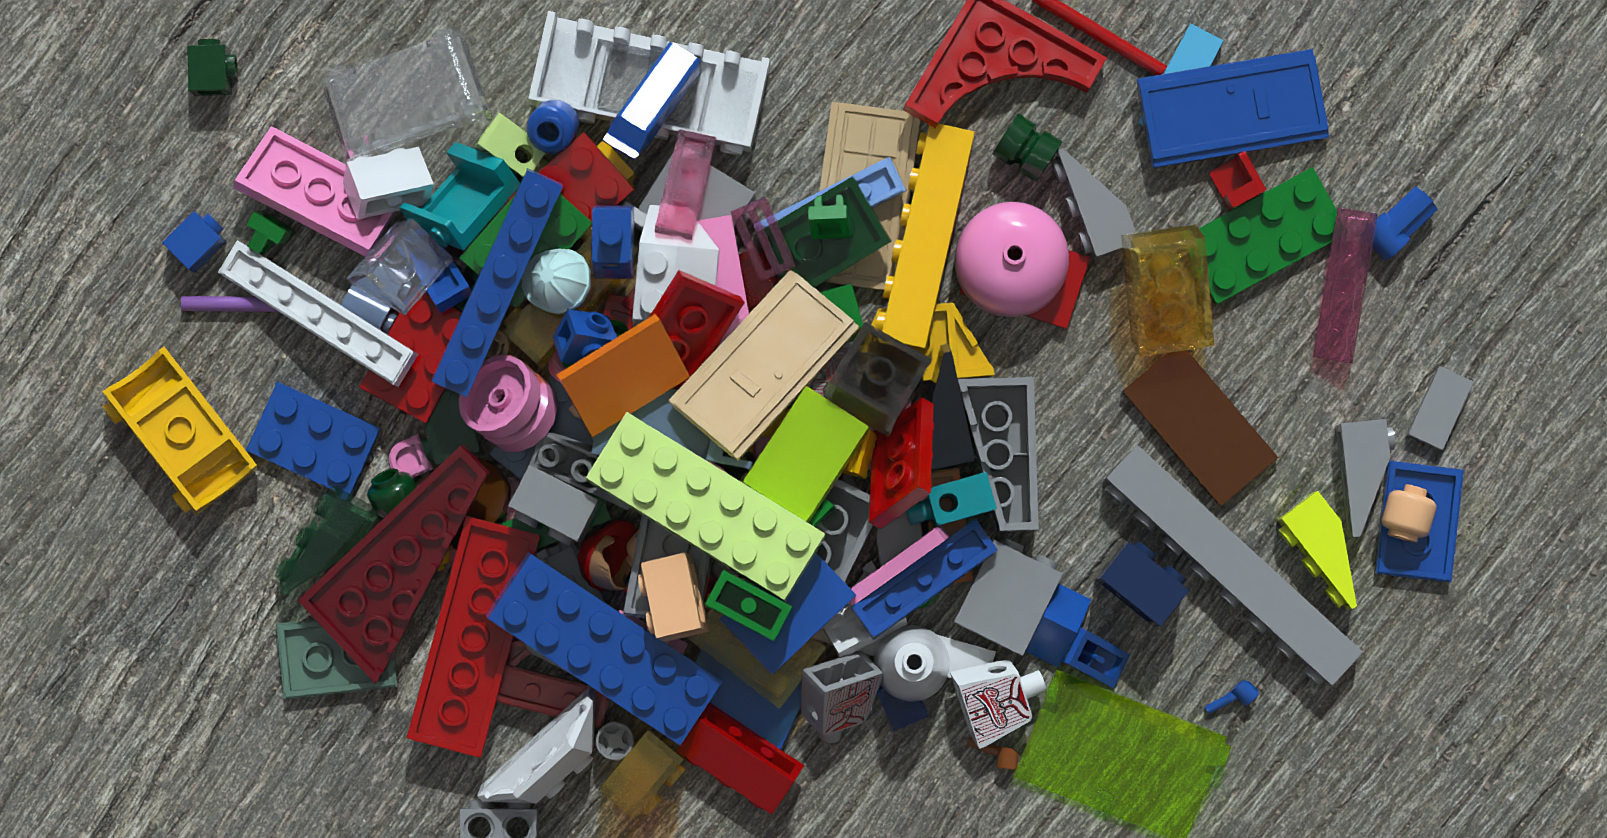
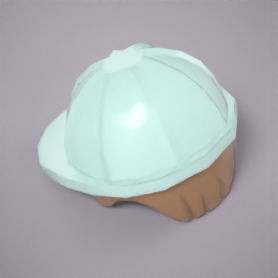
[521,249,595,315]

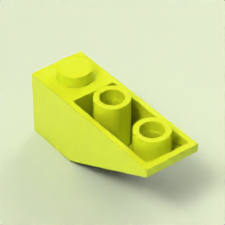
[1278,491,1357,610]

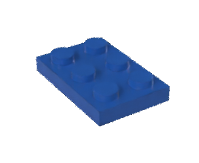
[246,382,382,498]

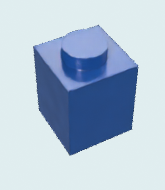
[162,211,227,273]

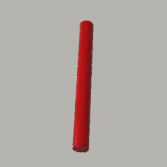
[1032,0,1167,76]

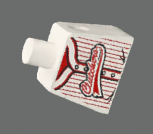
[950,660,1047,749]

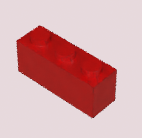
[677,702,805,815]

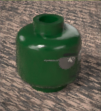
[367,468,417,522]

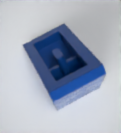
[1025,583,1091,668]
[1061,628,1130,688]

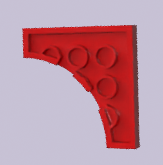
[903,0,1107,129]

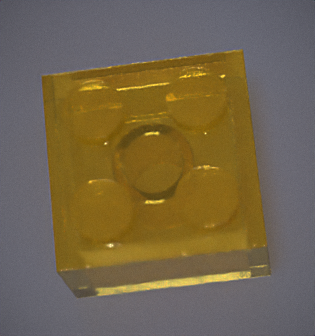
[599,729,686,819]

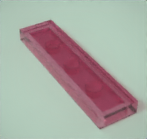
[1313,207,1378,363]

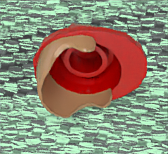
[577,520,636,591]

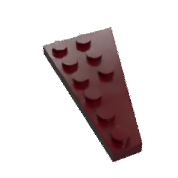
[297,444,489,684]

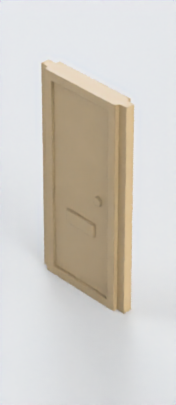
[819,102,920,291]
[669,269,860,461]

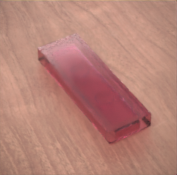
[654,129,716,240]

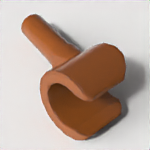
[967,737,1018,769]

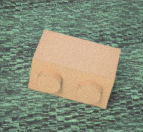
[638,552,709,642]

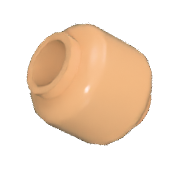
[1381,484,1437,543]

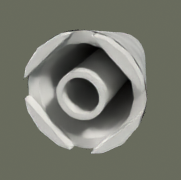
[874,625,950,702]

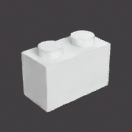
[343,147,433,220]

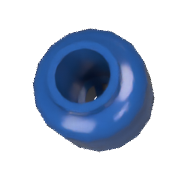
[527,100,579,153]

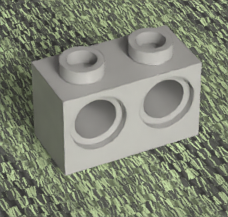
[460,800,539,838]

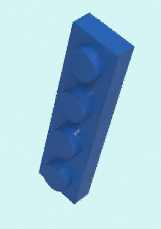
[851,519,998,640]

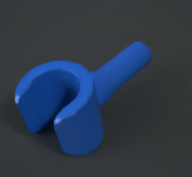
[1205,680,1259,714]

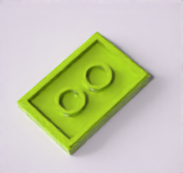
[743,386,871,523]

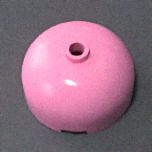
[955,202,1069,317]

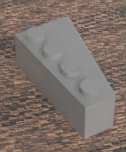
[958,377,1039,532]

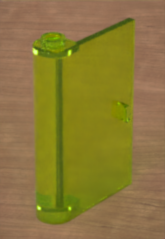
[1014,670,1231,838]

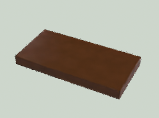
[1122,342,1279,507]

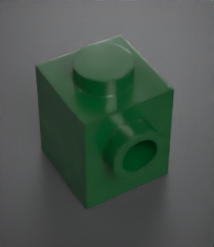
[187,39,238,96]

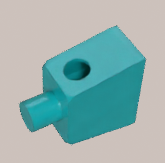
[906,472,997,527]

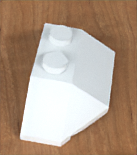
[632,205,720,327]
[477,686,596,804]

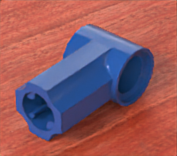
[1360,186,1438,262]

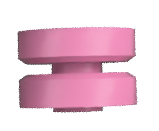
[458,355,558,452]

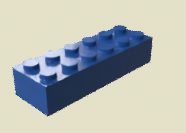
[485,552,723,745]

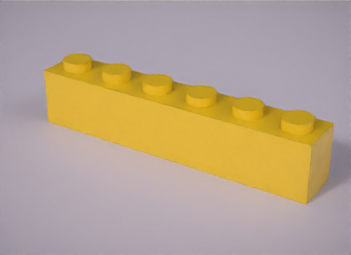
[874,124,975,356]

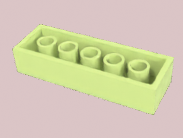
[586,412,825,602]

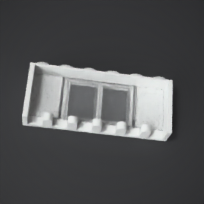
[528,11,770,156]

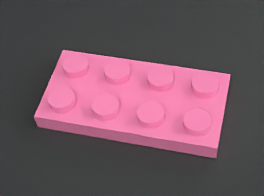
[233,126,397,257]

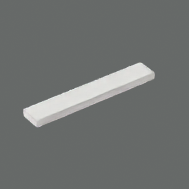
[218,240,418,387]

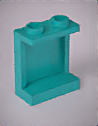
[399,142,520,251]

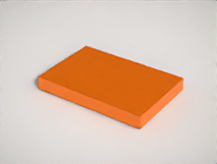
[557,314,690,438]

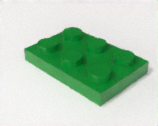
[459,193,592,308]

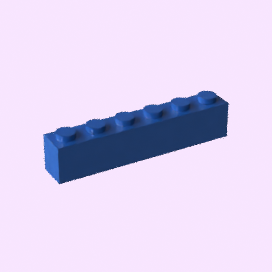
[432,168,563,397]

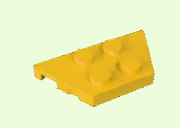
[856,303,995,387]

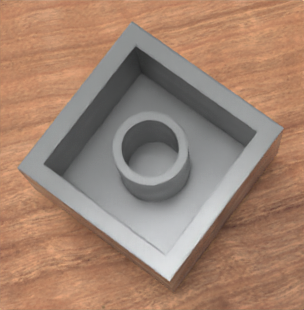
[508,465,602,546]

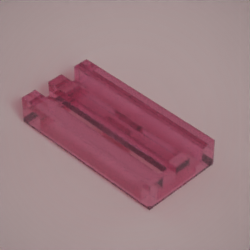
[731,197,796,282]

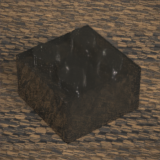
[823,322,932,437]

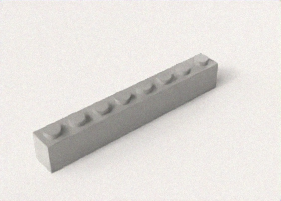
[1104,445,1363,686]

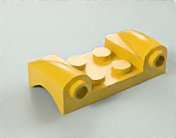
[102,346,257,515]

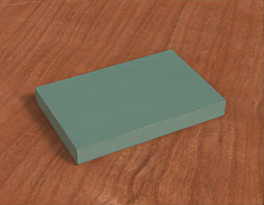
[276,619,399,699]

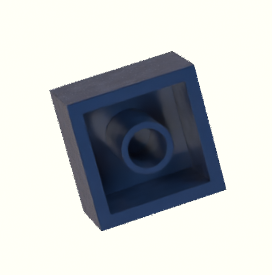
[1095,541,1189,627]

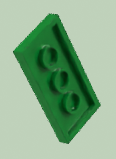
[1179,167,1349,306]

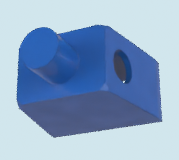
[592,206,634,279]

